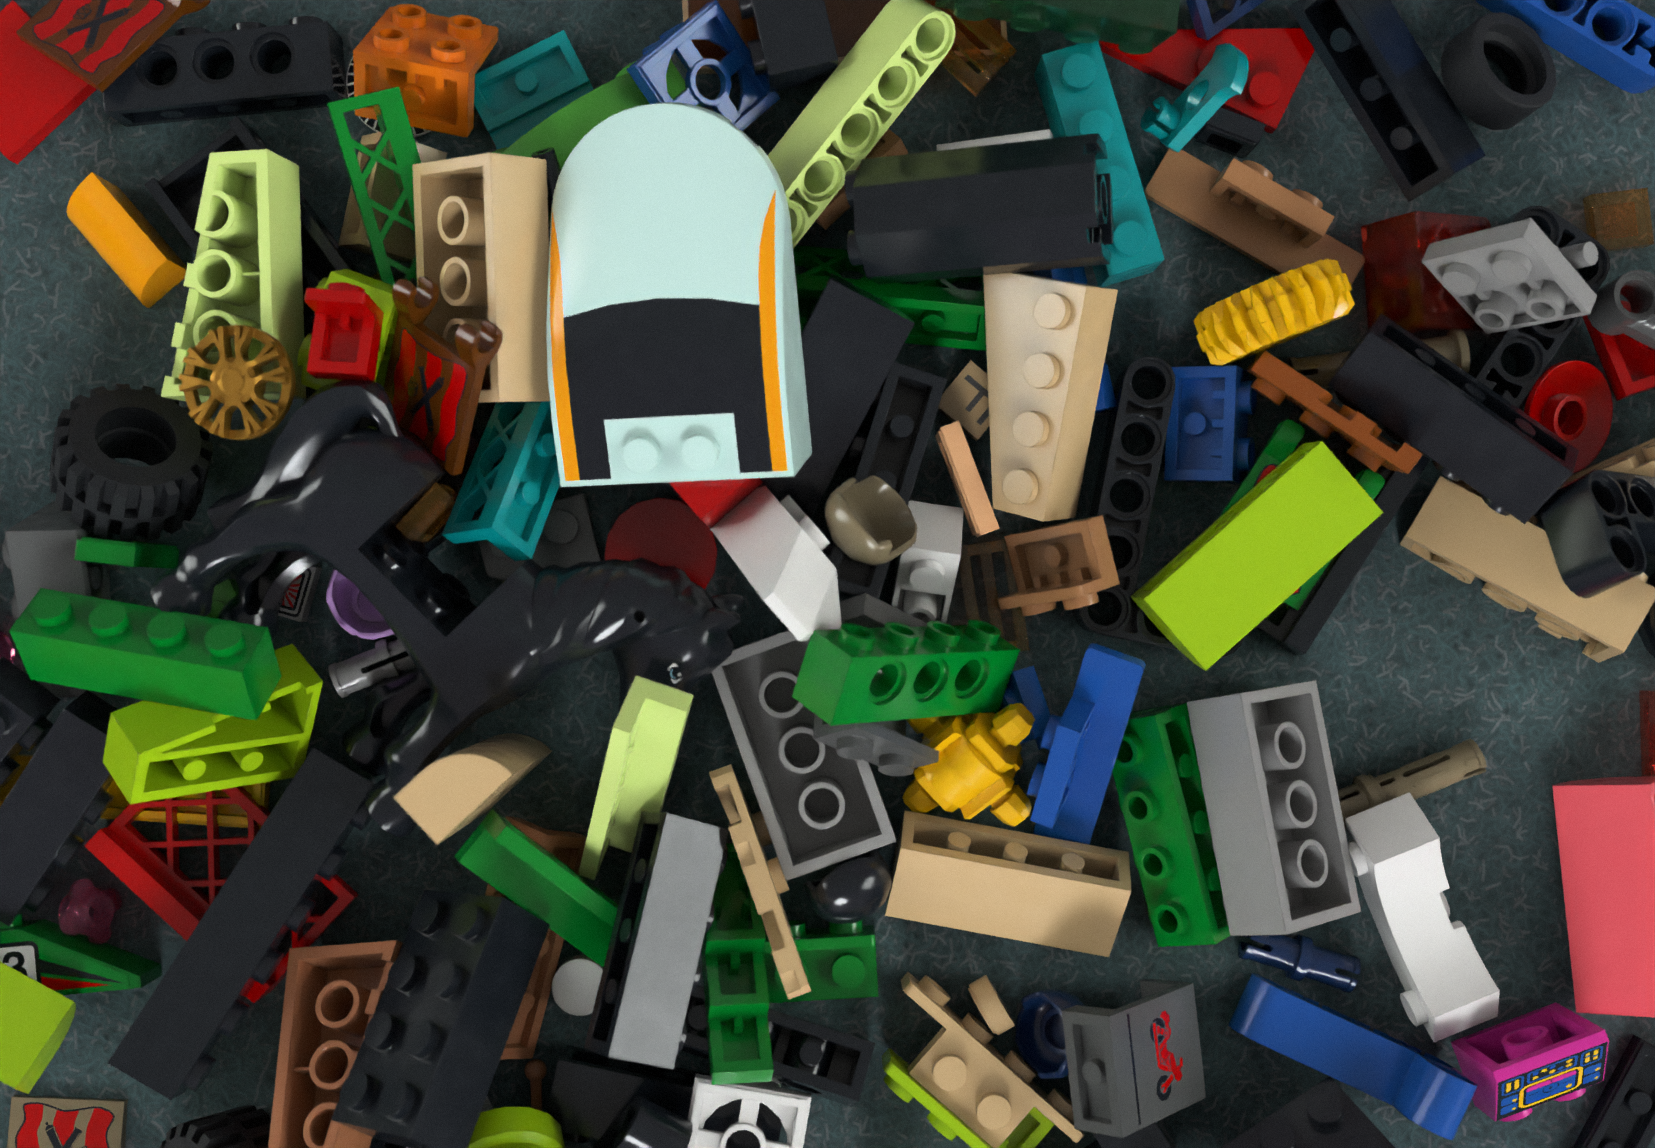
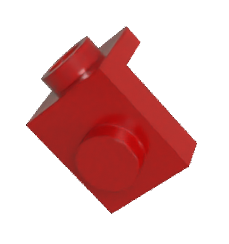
[304,282,384,381]

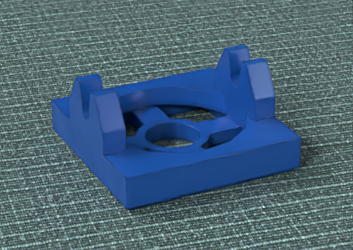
[626,0,780,131]

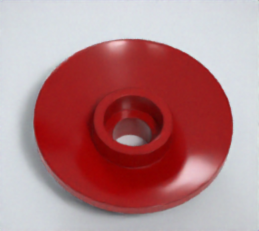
[1524,360,1613,473]

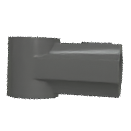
[1587,269,1655,350]

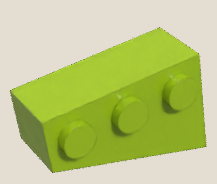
[103,643,323,804]

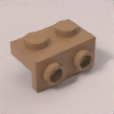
[997,515,1120,616]

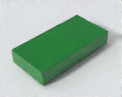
[74,537,180,568]

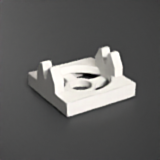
[687,1074,811,1148]

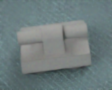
[1421,218,1598,334]

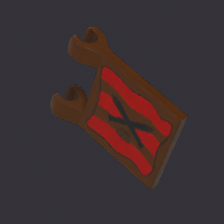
[16,0,211,92]
[384,276,503,476]

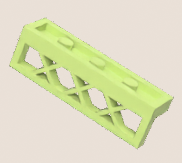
[578,675,694,880]

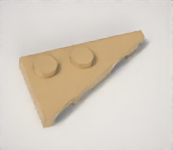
[709,764,811,999]

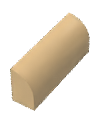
[393,733,552,844]
[885,810,1131,957]

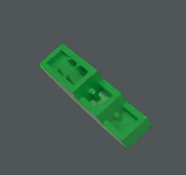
[702,843,774,1085]

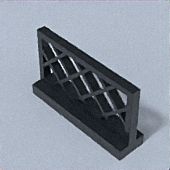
[1255,405,1430,656]

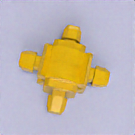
[903,703,1035,827]

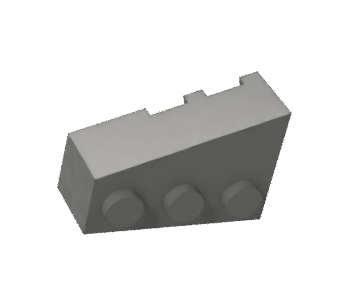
[2,501,121,697]

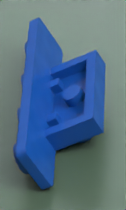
[1027,643,1146,845]

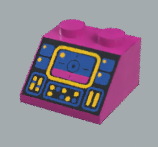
[1451,1003,1609,1122]

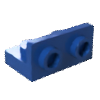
[1164,365,1257,484]

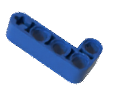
[1475,0,1655,93]
[1228,973,1478,1140]

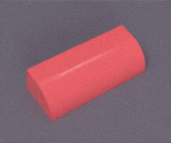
[1552,776,1655,1018]

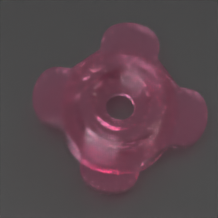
[58,879,122,944]

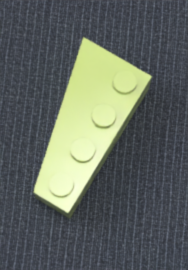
[161,149,306,403]

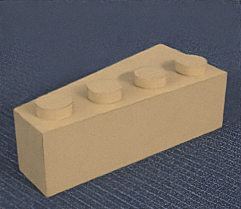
[983,272,1118,522]
[1399,476,1655,663]

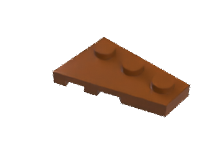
[1245,350,1423,474]

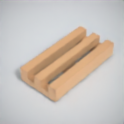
[935,420,1000,537]

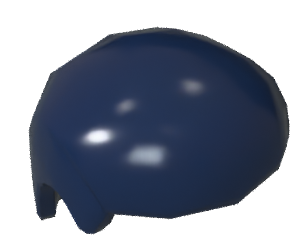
[1015,989,1085,1079]

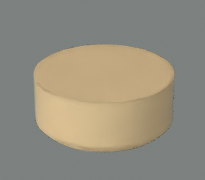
[968,975,1015,1036]

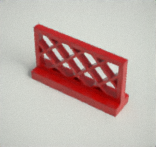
[84,786,359,1004]

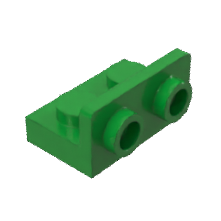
[764,920,879,1003]

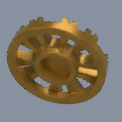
[179,325,296,440]

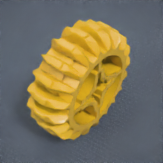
[1193,259,1355,366]

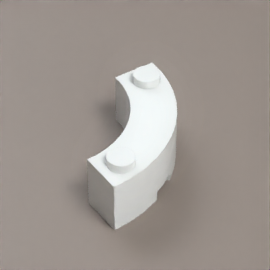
[1345,792,1500,1042]

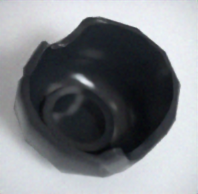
[804,849,892,924]

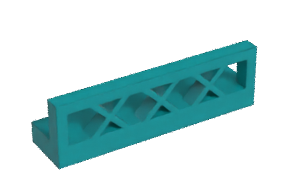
[442,401,560,561]

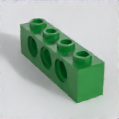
[792,620,1020,726]

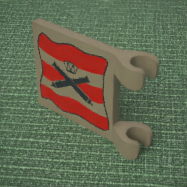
[7,1095,128,1148]

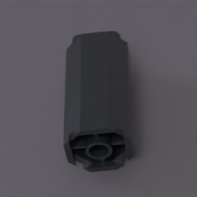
[845,133,1114,284]

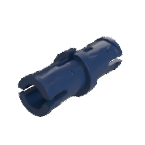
[1238,934,1361,993]

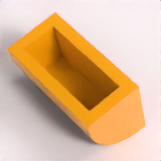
[66,172,187,308]

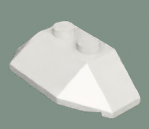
[711,486,842,641]

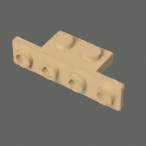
[901,972,1085,1148]

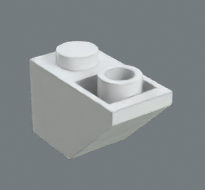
[891,500,964,623]

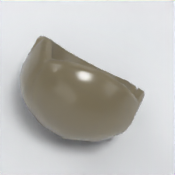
[825,475,917,566]

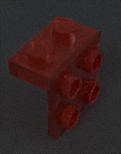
[1361,211,1491,333]

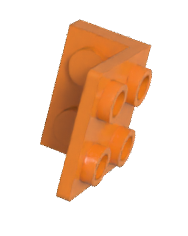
[353,4,499,138]

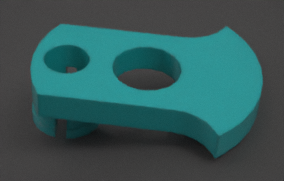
[1140,43,1249,153]

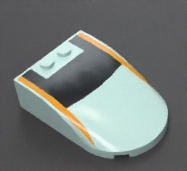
[546,102,812,487]

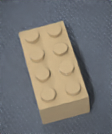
[412,152,550,403]

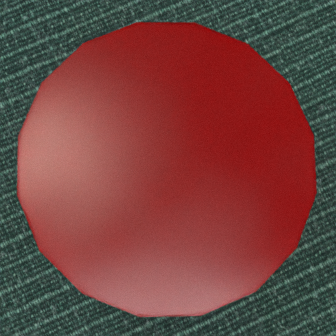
[604,497,718,590]

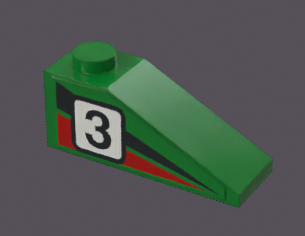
[0,913,162,995]

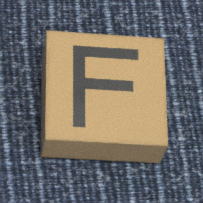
[938,360,989,441]

